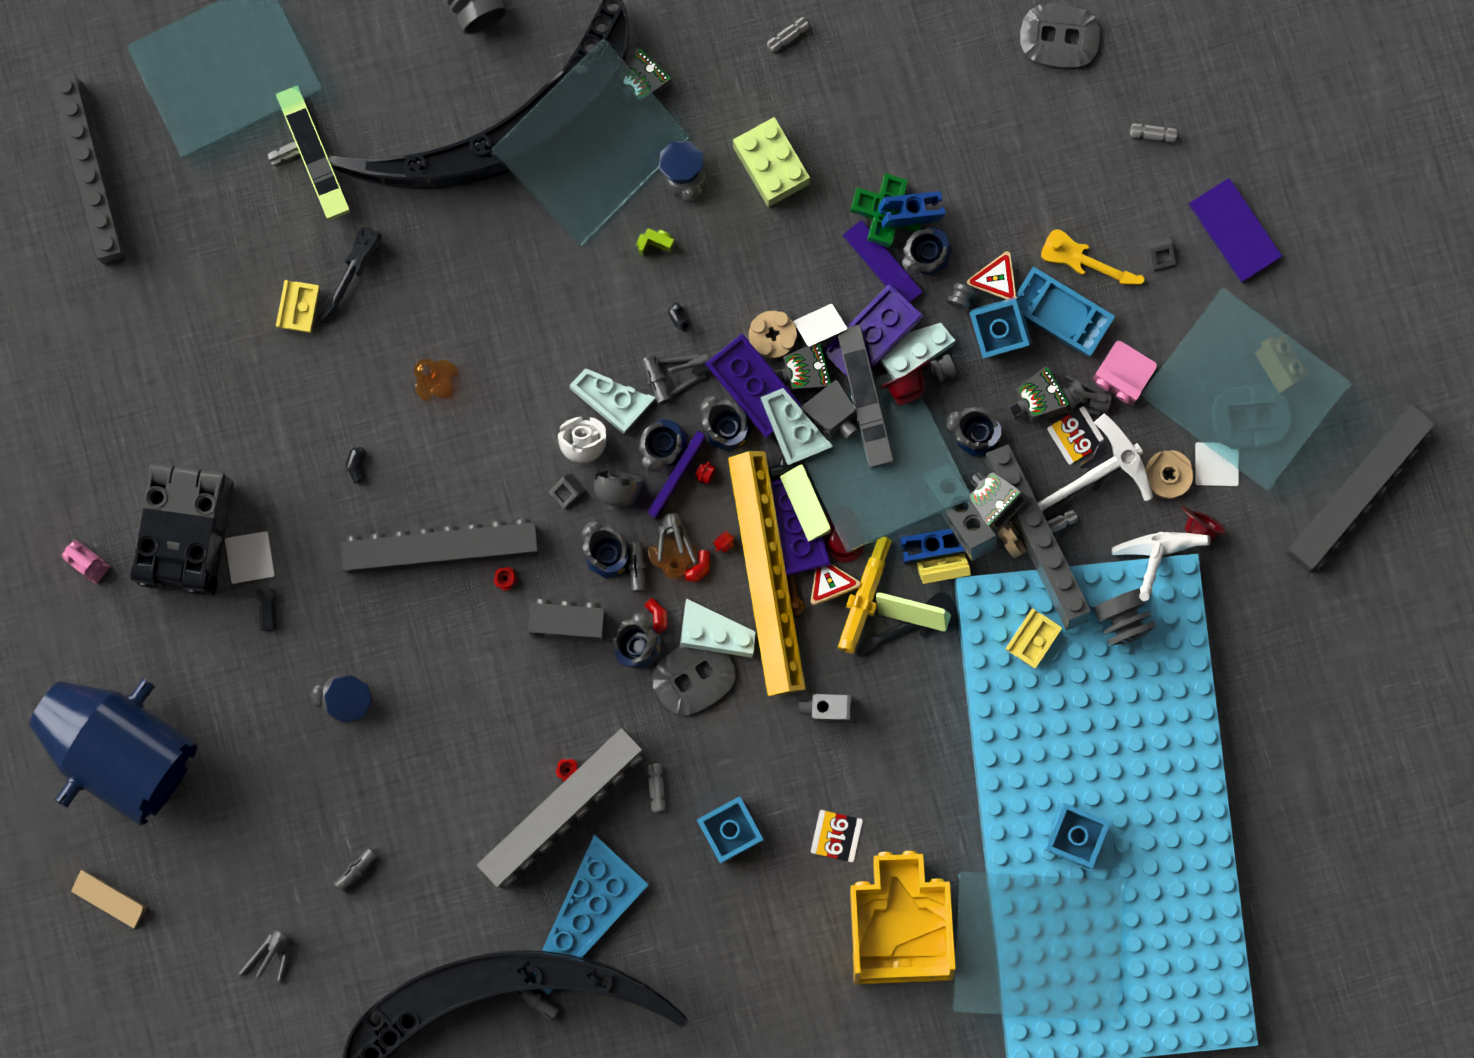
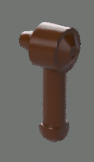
[787,575,805,617]

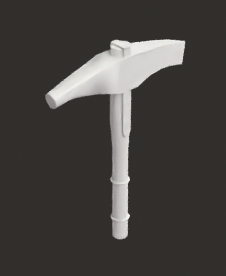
[1037,414,1153,512]
[1112,532,1210,601]

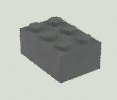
[528,599,606,643]

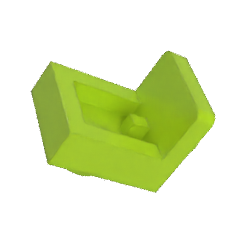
[636,228,674,256]

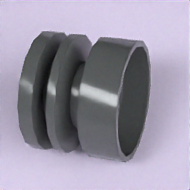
[446,0,507,35]
[1093,588,1157,646]

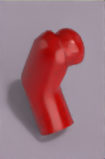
[685,550,710,583]
[644,598,668,634]

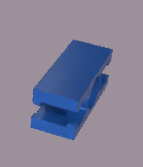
[878,191,946,228]
[899,529,965,564]

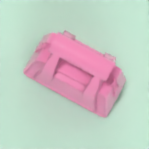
[61,540,110,584]

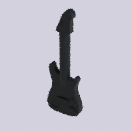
[318,227,382,324]
[1042,438,1121,520]
[856,592,956,658]

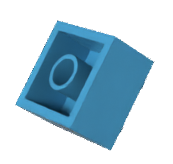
[969,296,1031,358]
[697,796,763,864]
[1043,803,1111,869]

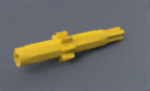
[837,536,892,654]

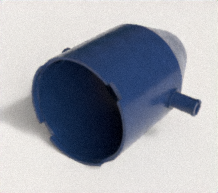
[29,678,198,826]

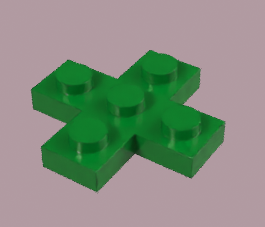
[850,173,921,247]

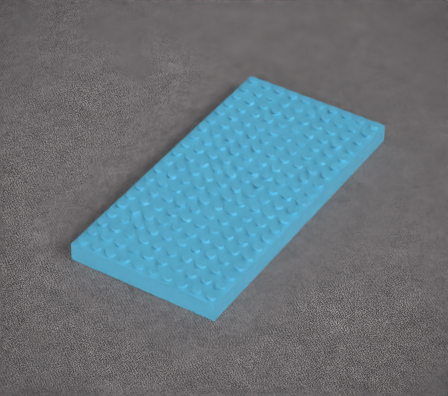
[954,554,1258,1058]

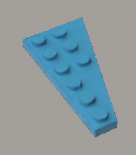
[532,834,649,994]

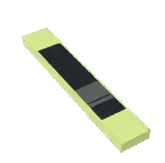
[276,86,350,221]

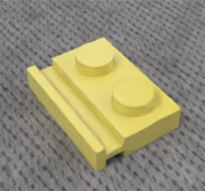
[276,280,320,334]
[916,553,971,584]
[1005,608,1062,669]

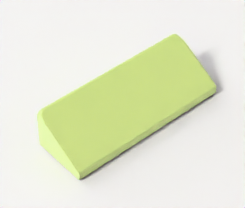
[780,464,831,542]
[876,592,951,631]

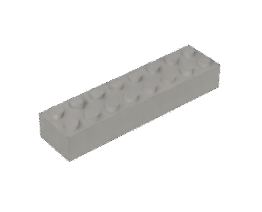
[477,728,643,888]

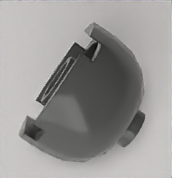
[594,470,643,511]

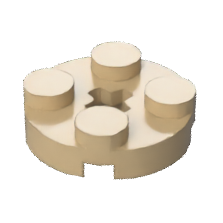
[749,311,797,360]
[1145,450,1193,500]
[998,521,1027,559]

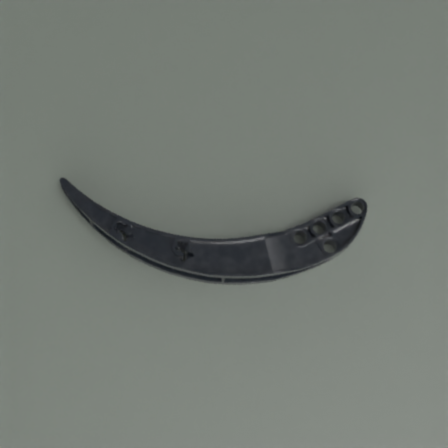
[328,0,630,189]
[343,950,689,1058]

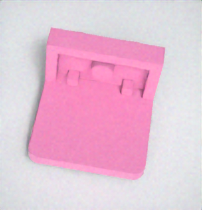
[1092,341,1157,405]

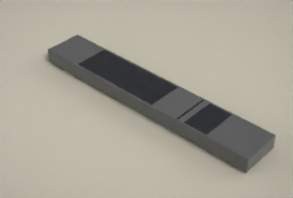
[838,325,895,469]

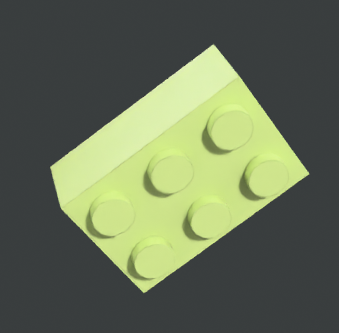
[733,117,810,207]

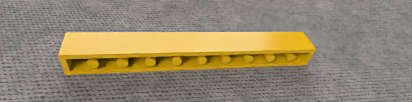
[728,451,805,696]

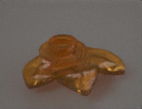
[414,359,459,402]
[648,536,696,579]

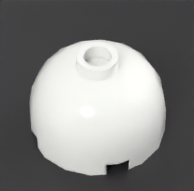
[558,417,606,463]

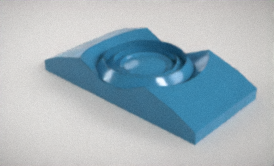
[1016,266,1115,357]

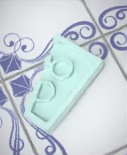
[880,323,955,380]
[569,368,656,434]
[760,388,833,465]
[680,599,756,658]

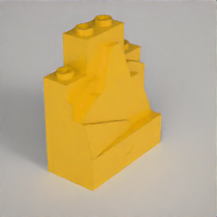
[850,851,955,985]

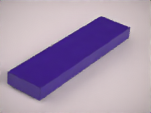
[843,220,922,303]
[647,431,706,520]

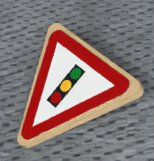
[967,251,1016,300]
[811,563,861,606]

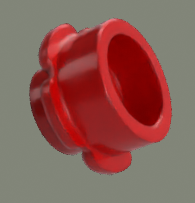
[696,461,716,485]
[713,531,735,553]
[493,567,517,591]
[555,758,579,782]

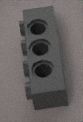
[923,464,999,561]

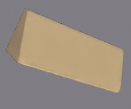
[71,870,147,929]

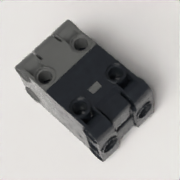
[131,463,234,597]

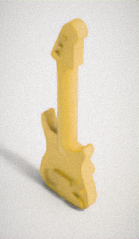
[1041,229,1145,285]

